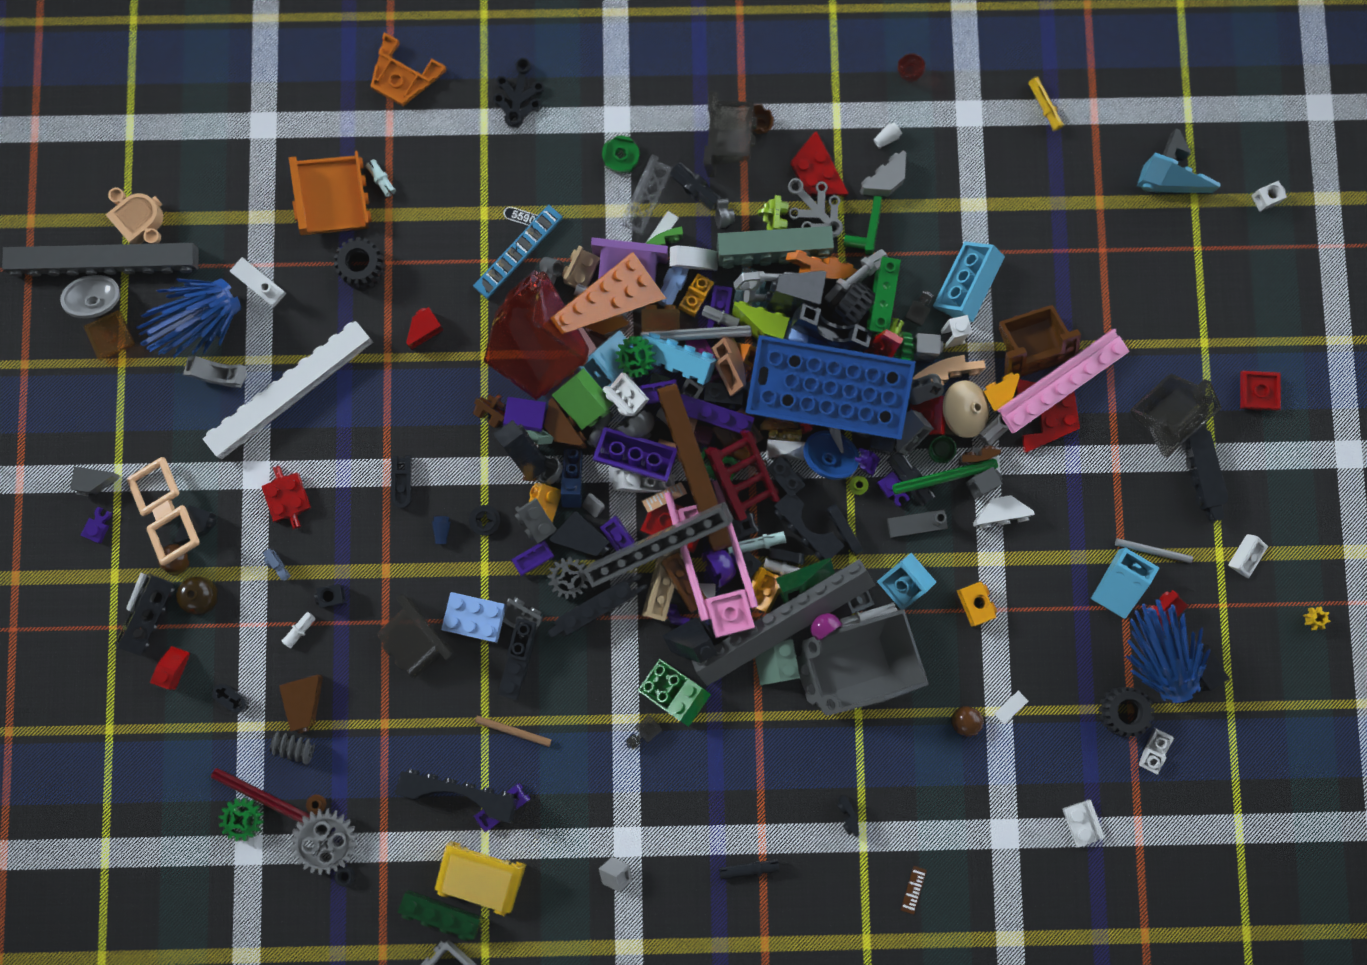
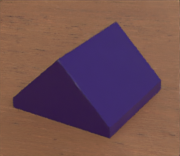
[503,397,548,432]

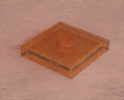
[83,310,135,361]

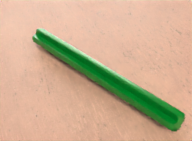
[892,459,998,495]

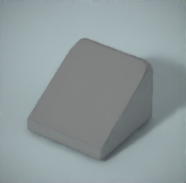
[582,493,605,518]

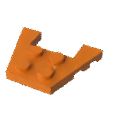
[371,32,447,107]

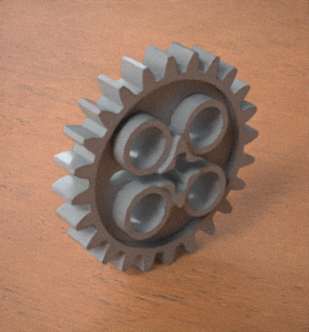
[290,809,357,875]

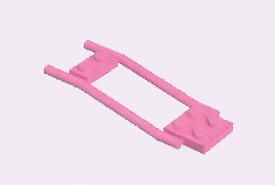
[664,480,758,638]

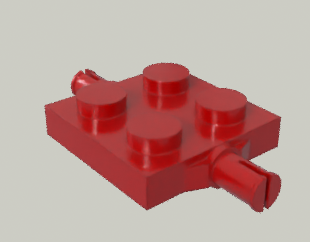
[261,466,311,529]

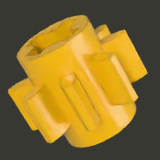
[1303,607,1330,631]

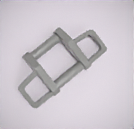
[824,249,888,309]
[734,271,792,304]

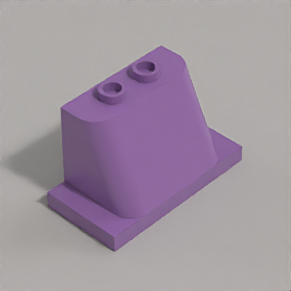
[591,237,668,283]

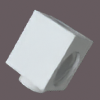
[1251,181,1287,212]

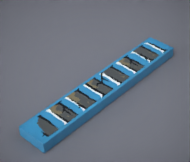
[473,205,563,300]

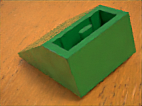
[637,659,711,727]

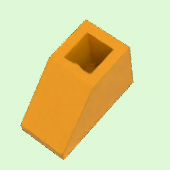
[983,372,1020,413]

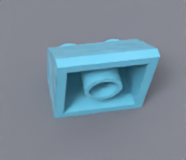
[877,553,936,610]

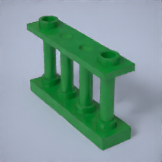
[866,256,901,339]

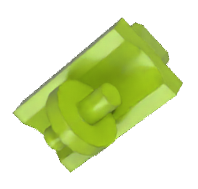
[758,195,789,230]

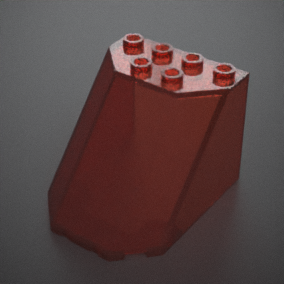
[483,270,589,400]

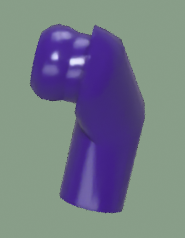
[667,604,690,626]

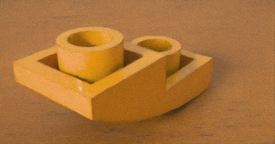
[678,273,714,317]

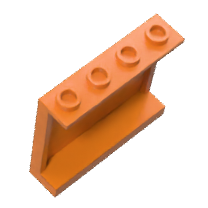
[289,151,372,235]

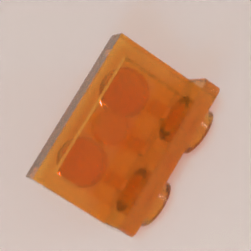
[642,305,680,332]

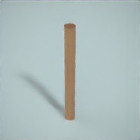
[475,715,552,747]

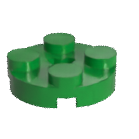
[602,135,639,174]

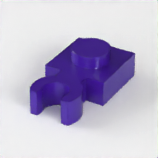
[855,448,881,476]
[877,472,910,507]
[81,507,112,544]

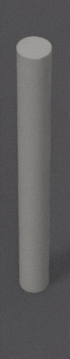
[1115,538,1193,564]

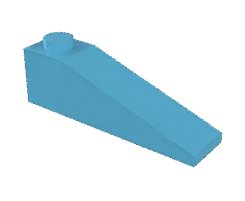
[1137,153,1221,193]

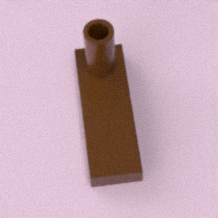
[660,552,707,613]

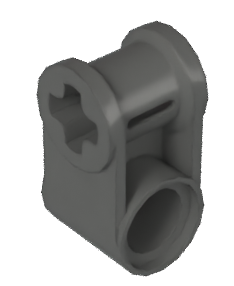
[909,373,944,405]

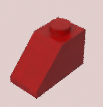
[406,307,443,350]
[150,646,191,689]

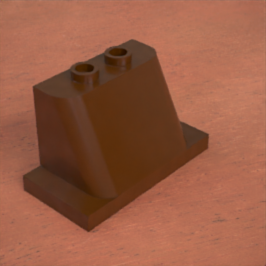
[999,305,1081,377]

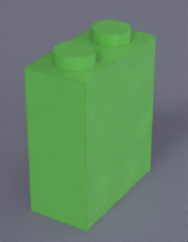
[552,368,613,430]

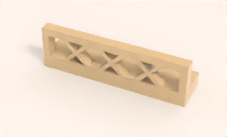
[642,548,683,621]

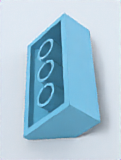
[933,241,1005,322]

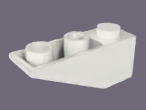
[613,469,675,493]

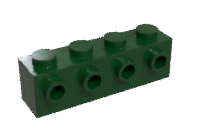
[398,890,483,941]

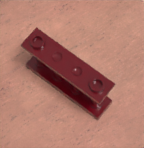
[704,430,780,521]

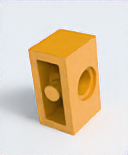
[957,581,997,627]

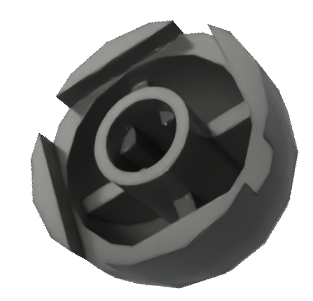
[616,405,655,439]

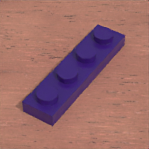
[681,394,754,434]

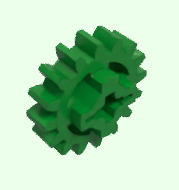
[892,332,915,361]
[615,336,656,378]
[219,797,264,842]

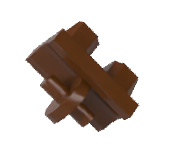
[473,394,506,428]

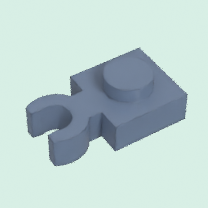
[263,549,291,581]

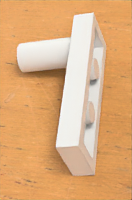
[230,257,286,307]

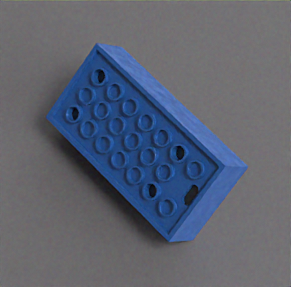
[745,335,916,440]

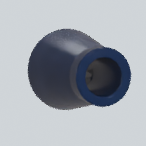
[432,516,451,544]

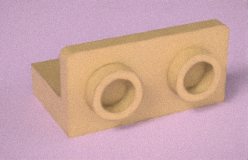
[562,246,600,288]

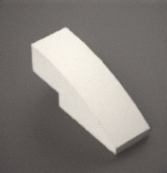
[670,245,718,271]

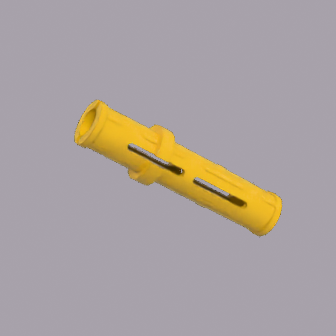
[1028,77,1064,131]

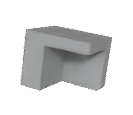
[599,857,633,892]

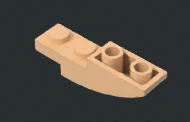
[912,355,986,386]

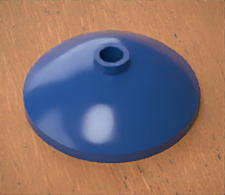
[803,430,859,480]

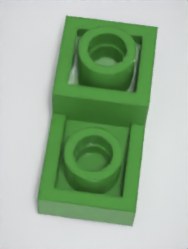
[646,227,683,246]

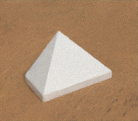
[766,439,805,460]

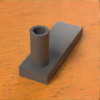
[887,509,948,538]

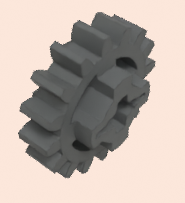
[547,557,589,599]

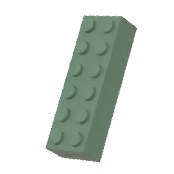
[717,226,834,268]

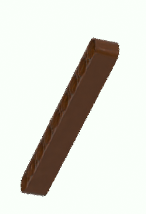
[657,383,732,552]

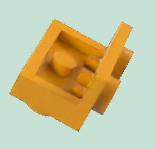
[529,483,561,522]
[752,567,780,614]

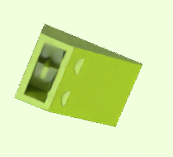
[732,301,790,341]

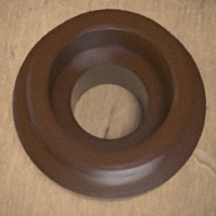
[306,794,327,815]

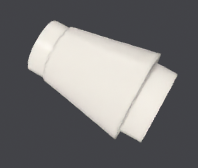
[873,122,902,148]

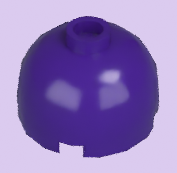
[701,549,737,588]

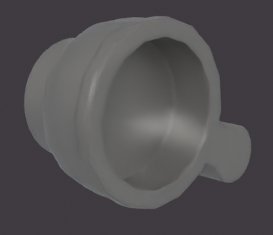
[715,199,735,228]

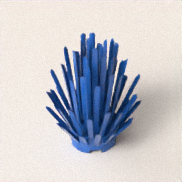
[136,279,241,359]
[1125,599,1210,703]

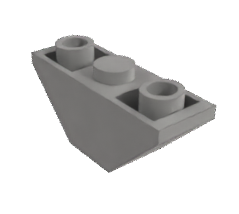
[860,150,906,196]

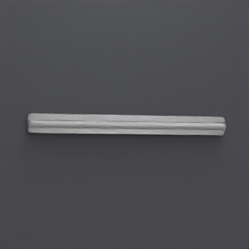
[641,325,752,341]

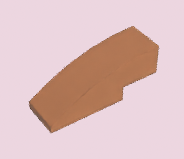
[712,337,746,396]

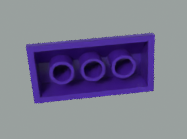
[592,427,677,483]

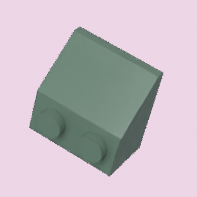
[755,639,800,685]

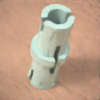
[366,160,396,197]

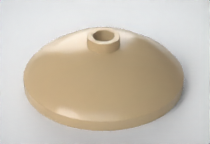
[943,380,989,438]

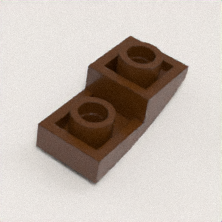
[959,446,1001,465]

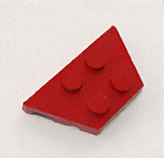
[791,131,848,197]

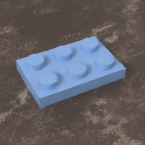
[441,592,507,643]

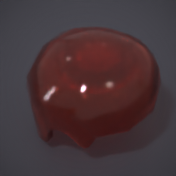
[897,53,925,82]

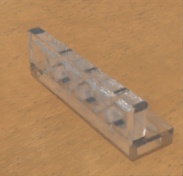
[621,154,672,235]

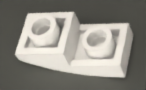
[1139,728,1174,775]

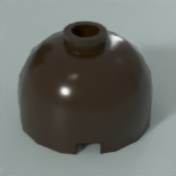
[176,576,218,615]

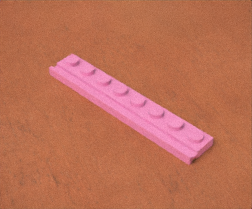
[997,329,1129,433]

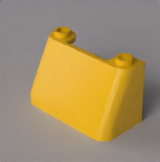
[435,841,526,916]

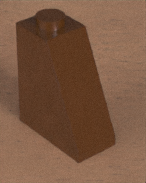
[279,675,323,734]

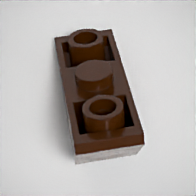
[584,315,630,339]
[544,398,587,449]

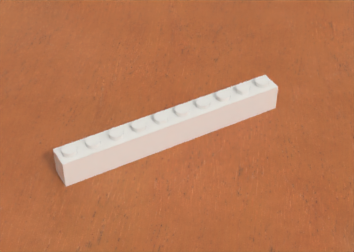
[203,321,373,459]

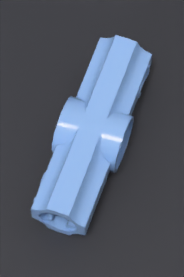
[657,267,689,308]

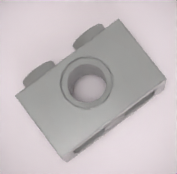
[912,333,943,362]

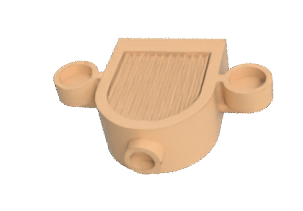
[106,188,163,244]

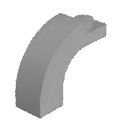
[183,356,247,388]

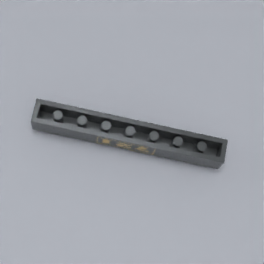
[583,501,733,587]

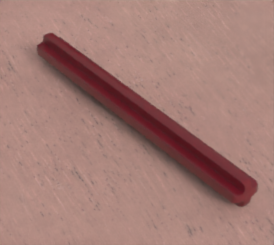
[211,768,310,824]

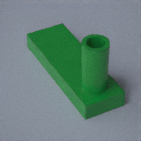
[844,196,882,256]

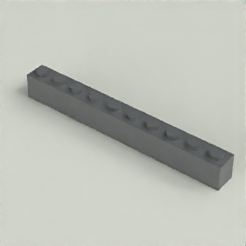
[2,243,199,277]
[692,559,876,686]

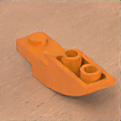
[786,250,858,280]

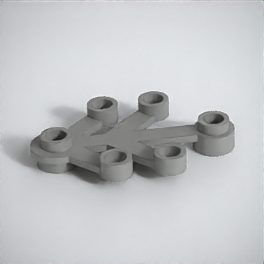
[788,178,843,237]

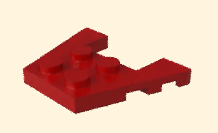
[1016,379,1080,453]

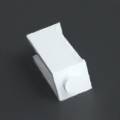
[941,315,972,348]

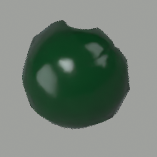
[927,435,957,463]

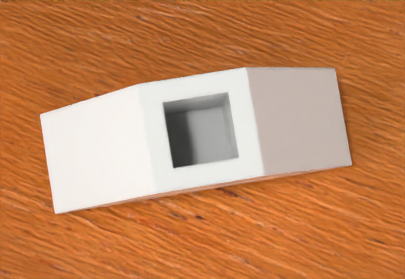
[973,495,1034,529]

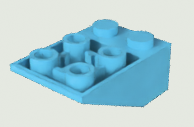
[575,330,637,389]
[1091,548,1159,619]

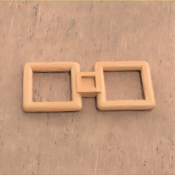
[127,457,200,566]

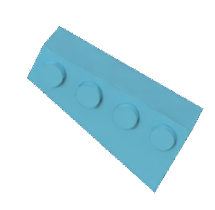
[642,332,717,385]

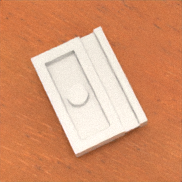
[1062,799,1105,847]

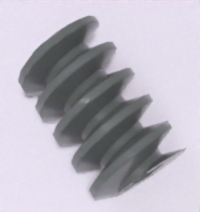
[270,731,315,765]

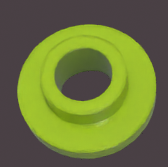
[849,476,868,495]

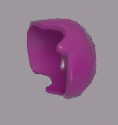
[811,613,842,640]

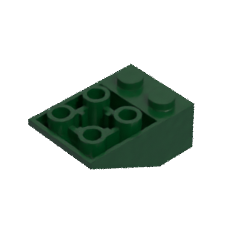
[776,558,835,604]

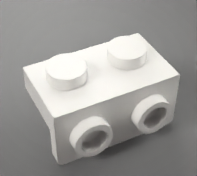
[602,373,650,416]

